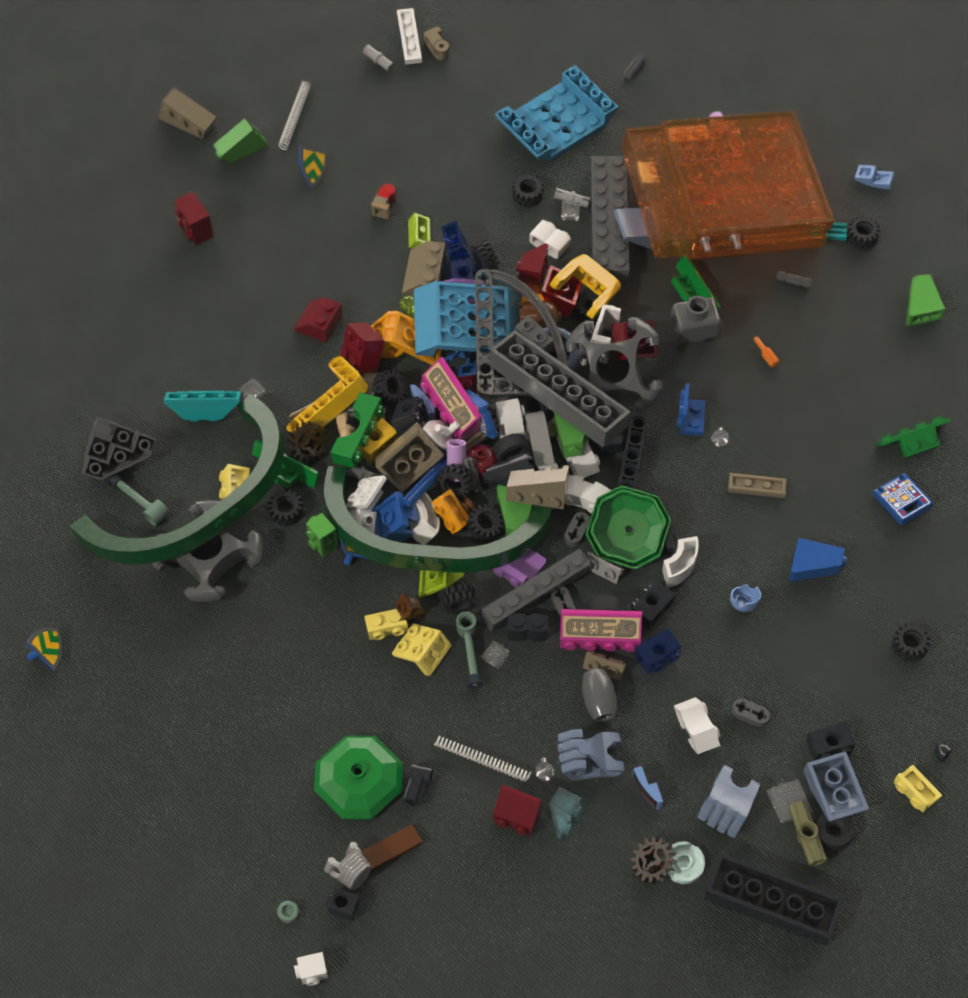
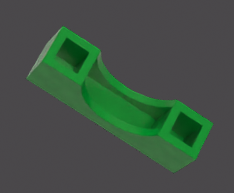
[330,392,384,469]

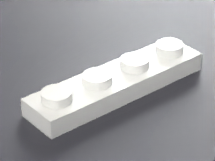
[397,8,422,65]

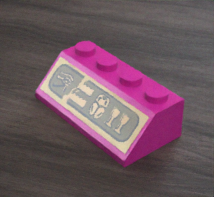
[420,357,482,440]
[560,609,642,652]

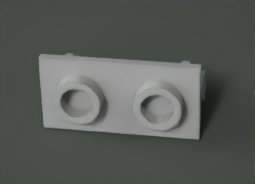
[586,551,625,584]

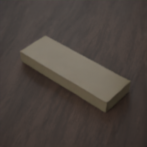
[728,473,787,498]

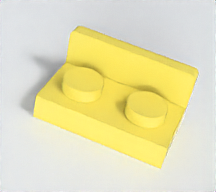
[219,464,250,500]
[364,609,408,640]

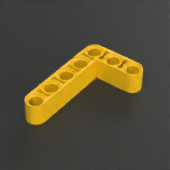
[286,356,368,437]

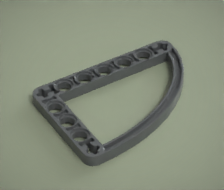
[475,269,568,397]

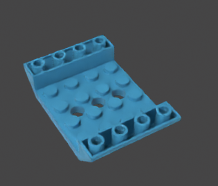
[495,65,618,161]
[414,281,522,356]

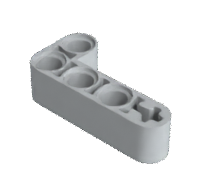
[524,411,558,471]

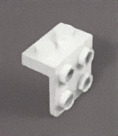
[346,475,387,512]

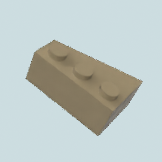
[158,88,216,139]
[506,465,569,509]

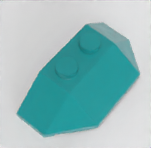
[164,391,241,422]

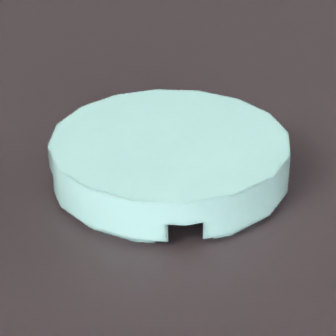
[665,841,705,884]

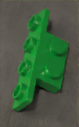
[671,255,721,312]
[876,416,951,457]
[252,439,319,489]

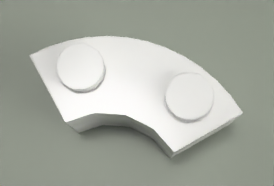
[496,398,529,453]
[556,437,600,478]
[565,475,611,513]
[409,492,440,545]
[662,536,699,588]
[674,697,720,754]

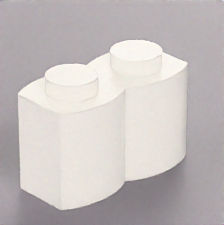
[529,220,571,259]

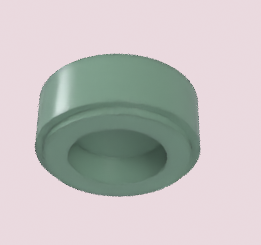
[277,901,299,924]

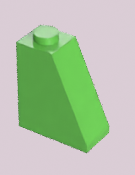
[214,118,269,164]
[906,274,945,326]
[554,412,588,458]
[497,485,534,536]

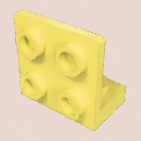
[392,624,452,676]

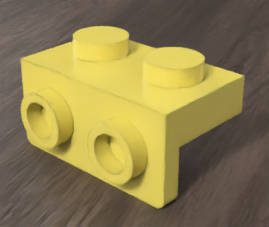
[894,765,942,813]

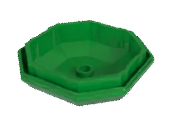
[585,485,672,570]
[314,735,403,820]

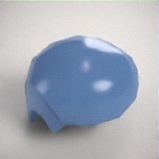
[730,584,762,612]

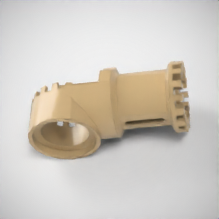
[336,412,355,437]

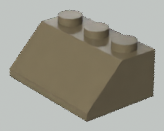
[402,241,446,296]
[375,422,444,492]

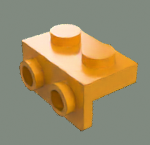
[431,489,469,534]

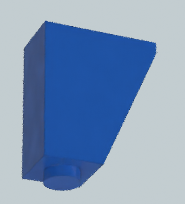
[789,538,847,581]

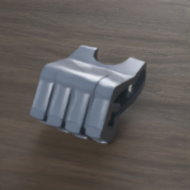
[558,729,625,781]
[697,764,760,838]

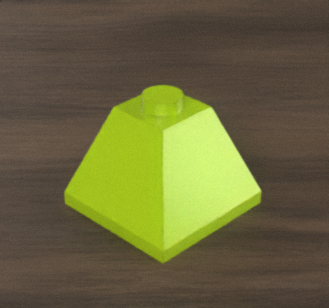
[419,570,464,598]

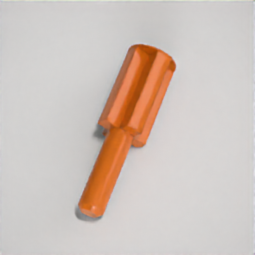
[754,336,780,368]

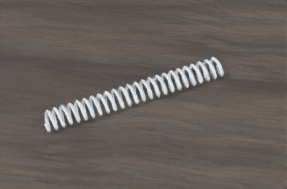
[278,81,311,150]
[434,736,531,782]

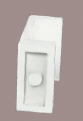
[591,304,621,364]

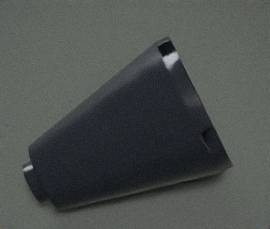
[482,451,534,487]

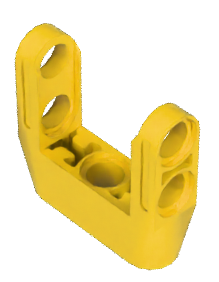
[549,254,621,319]

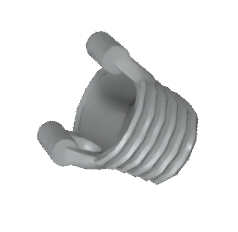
[324,842,372,891]

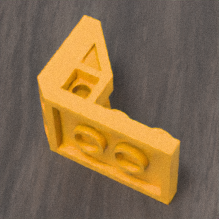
[371,311,442,365]

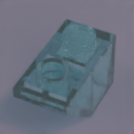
[549,786,583,840]

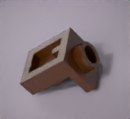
[395,593,425,620]

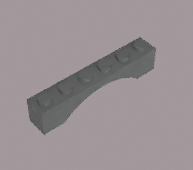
[481,548,591,632]

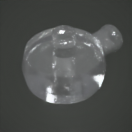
[711,427,729,446]
[535,757,554,781]

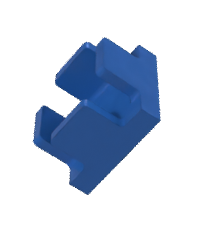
[371,491,419,543]

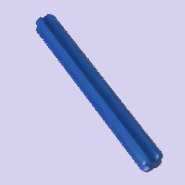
[403,453,447,507]

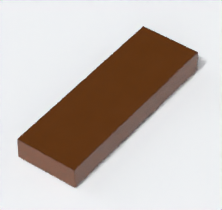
[361,824,422,872]

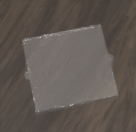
[766,779,813,824]

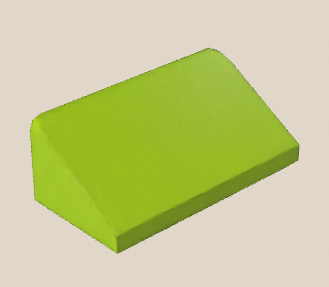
[408,213,430,248]

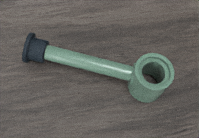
[107,472,170,526]
[456,612,483,688]

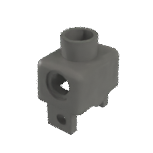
[669,296,721,347]

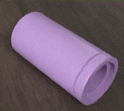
[447,439,466,482]

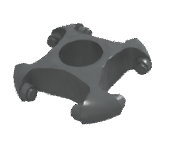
[565,317,663,411]
[152,500,263,603]

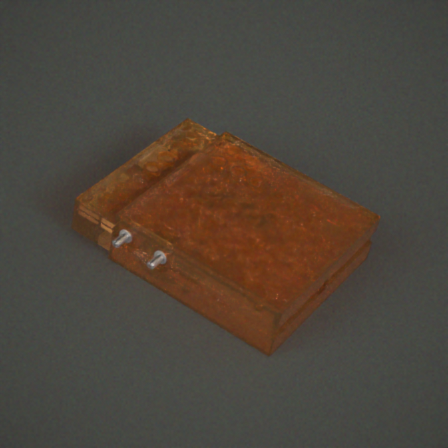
[621,110,835,260]

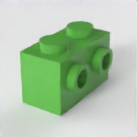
[306,513,339,557]

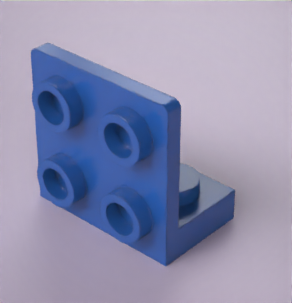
[677,383,706,436]

